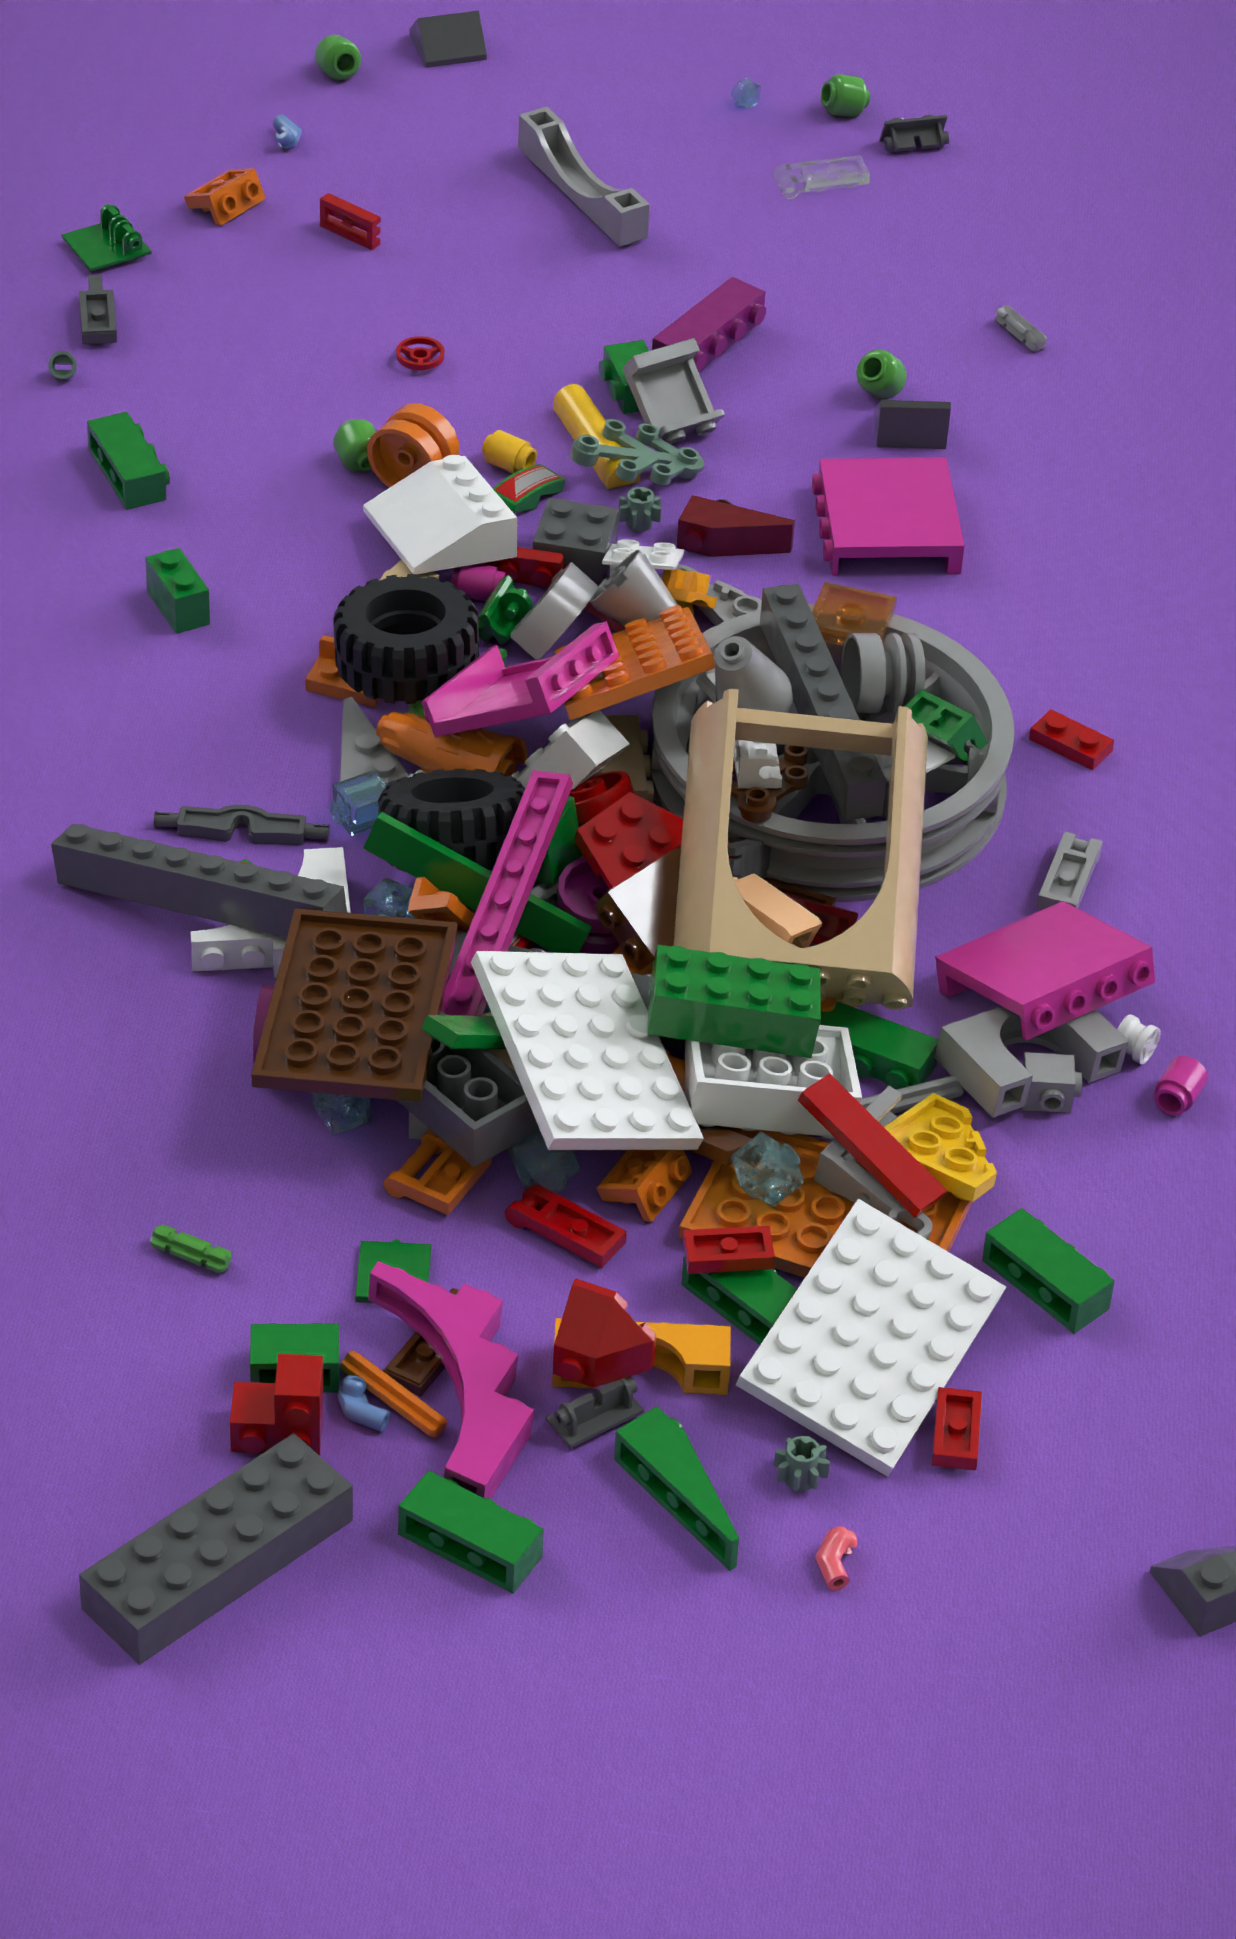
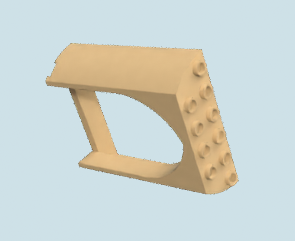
[673,689,928,1010]

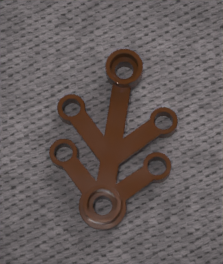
[731,745,808,823]

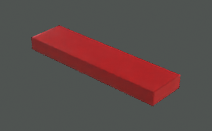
[797,1073,947,1218]

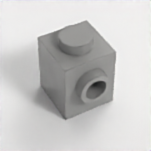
[1021,1052,1082,1113]

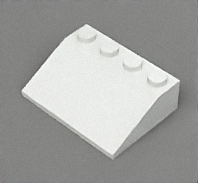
[363,455,517,574]
[685,1025,862,1139]

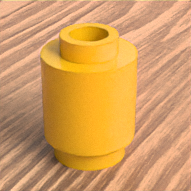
[482,430,537,474]

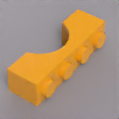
[552,1318,731,1395]

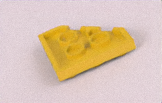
[884,1093,997,1202]

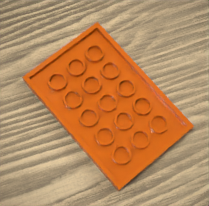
[548,605,715,720]
[678,1127,973,1278]

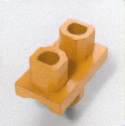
[662,569,717,616]

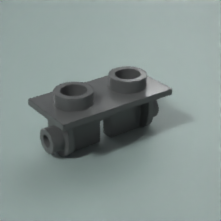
[879,115,949,153]
[546,1376,644,1448]

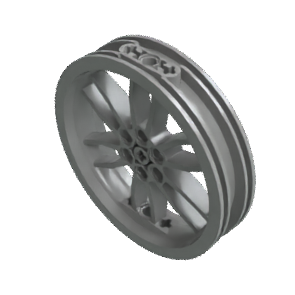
[648,604,1014,902]

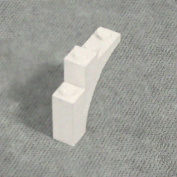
[191,847,351,978]

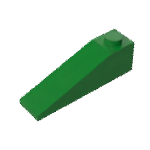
[614,1406,739,1571]

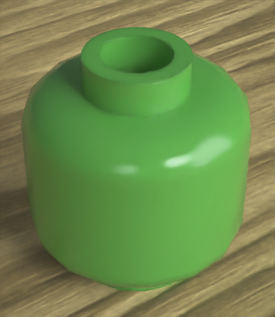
[315,35,361,80]
[820,74,870,118]
[856,349,907,399]
[333,419,376,472]

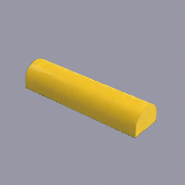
[553,384,640,489]

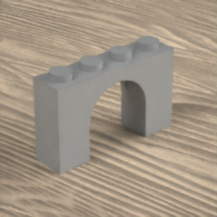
[934,1006,1129,1118]

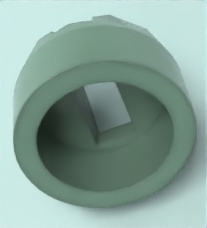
[48,351,77,380]

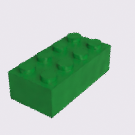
[647,944,821,1058]

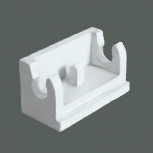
[734,740,782,788]

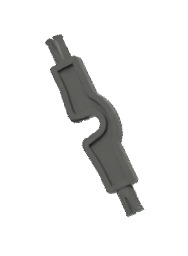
[153,805,330,845]

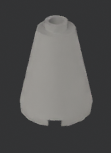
[589,550,678,626]
[714,636,793,713]

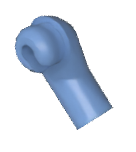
[273,114,302,149]
[338,1375,390,1432]

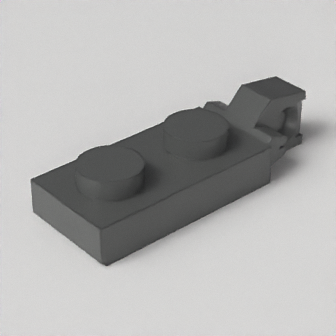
[79,275,117,345]

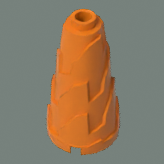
[376,711,527,776]

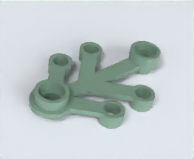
[570,419,705,486]

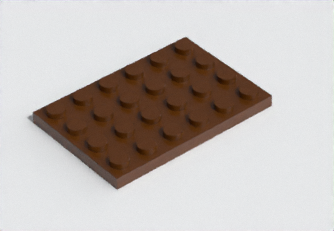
[251,908,457,1102]

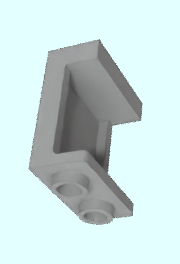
[622,338,725,445]

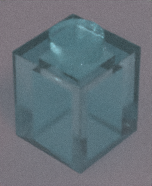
[329,770,387,836]

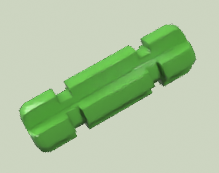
[150,1224,232,1274]

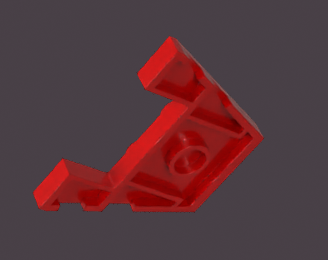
[574,792,735,890]

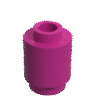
[451,563,506,602]
[1154,1056,1208,1115]

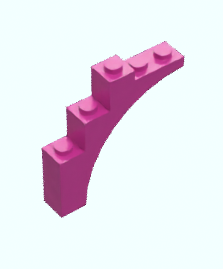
[368,1261,534,1499]

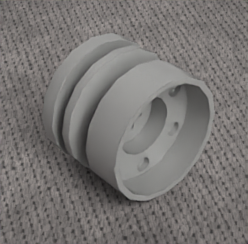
[841,633,925,714]

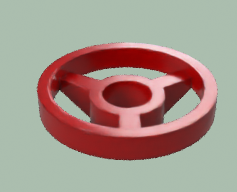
[396,336,445,371]

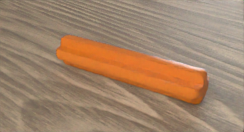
[340,1351,447,1438]

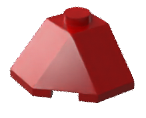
[552,1278,656,1388]

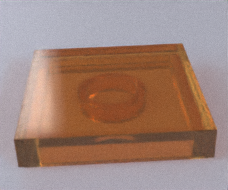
[812,582,897,645]

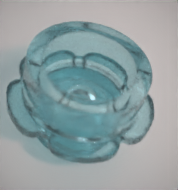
[731,78,761,108]

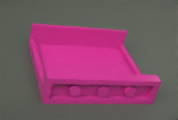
[812,457,964,576]
[422,621,619,737]
[935,901,1155,1041]

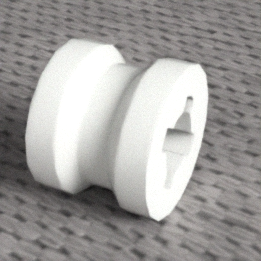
[1117,1014,1161,1065]

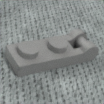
[1037,831,1103,909]

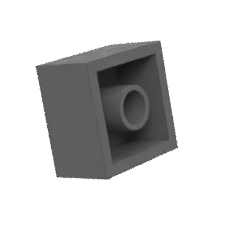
[533,498,619,586]

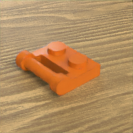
[383,1129,492,1216]

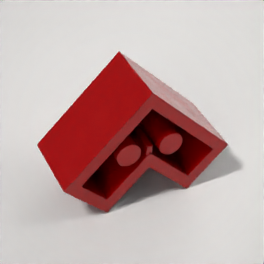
[230,1354,323,1455]

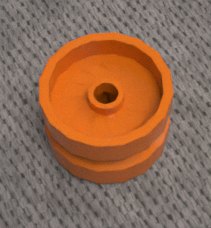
[367,403,459,488]

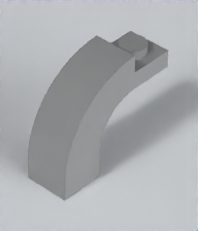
[510,562,598,660]

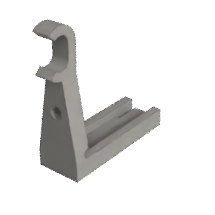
[814,1086,932,1240]

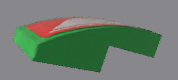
[492,464,566,513]

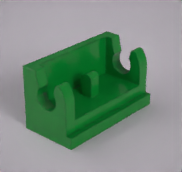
[905,689,988,761]

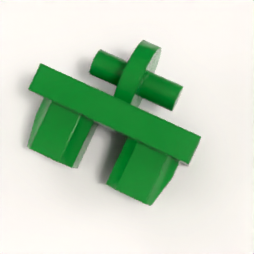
[478,575,533,645]

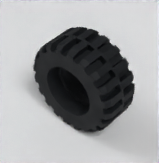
[333,574,479,704]
[378,769,525,872]

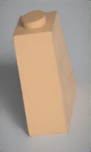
[733,873,822,948]

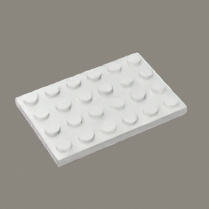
[471,951,704,1150]
[736,1199,1006,1477]

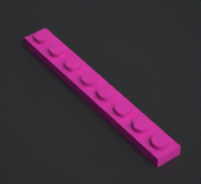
[441,770,573,1016]

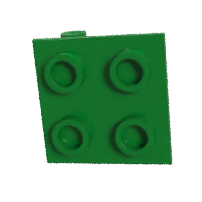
[61,204,152,271]

